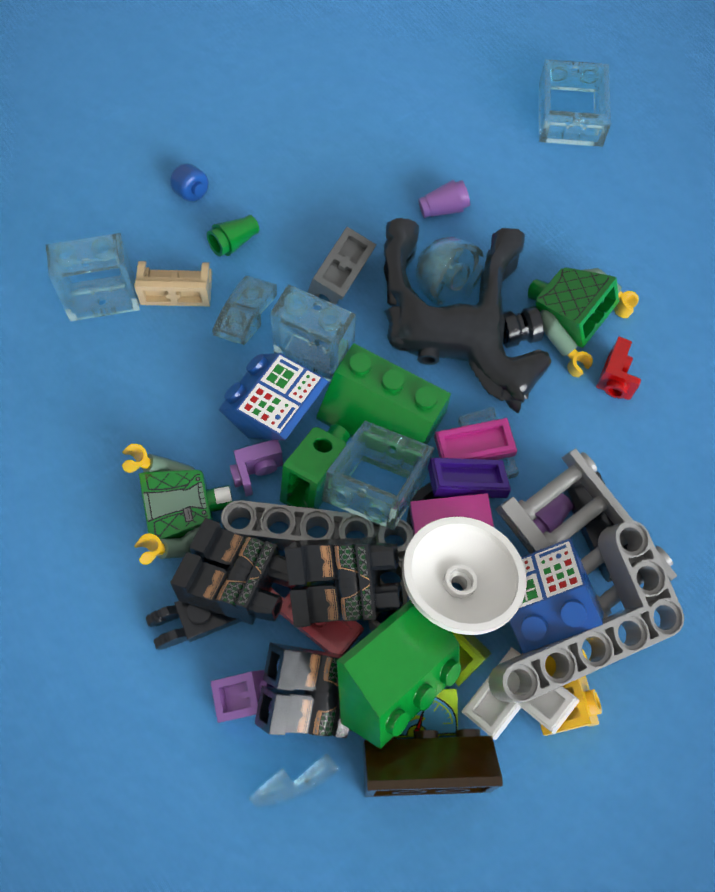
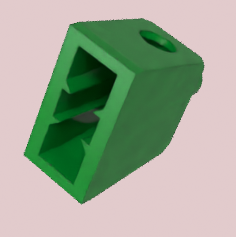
[280,424,350,509]

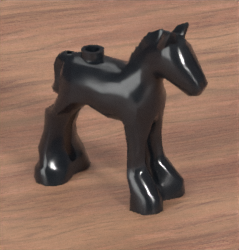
[383,218,552,413]

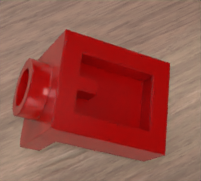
[596,336,641,400]

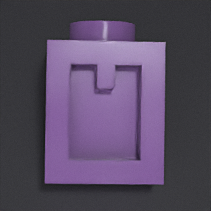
[229,440,283,497]
[211,670,273,723]

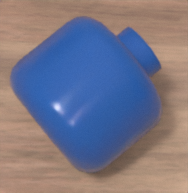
[170,163,209,202]

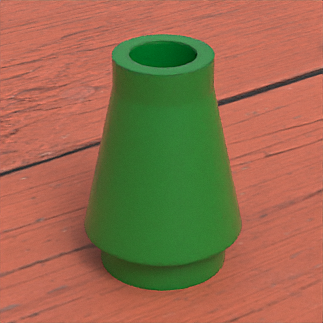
[207,215,260,257]

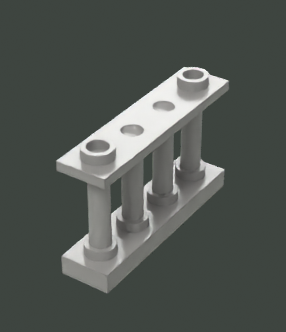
[495,448,677,619]

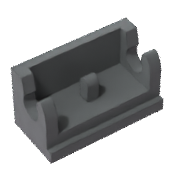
[306,227,377,308]

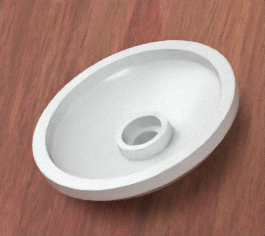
[402,517,527,635]

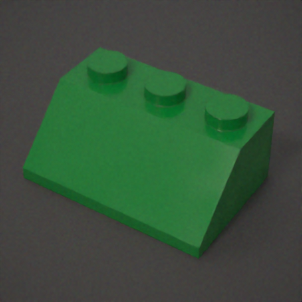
[316,343,451,470]
[337,600,461,749]

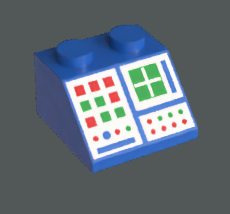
[218,353,328,440]
[509,538,604,654]

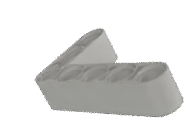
[221,500,413,632]
[488,520,684,703]

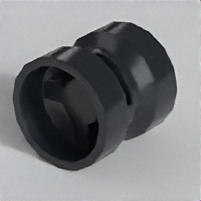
[503,306,544,348]

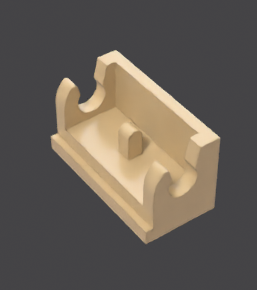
[134,261,213,307]

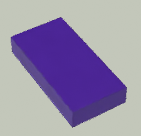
[427,458,511,498]

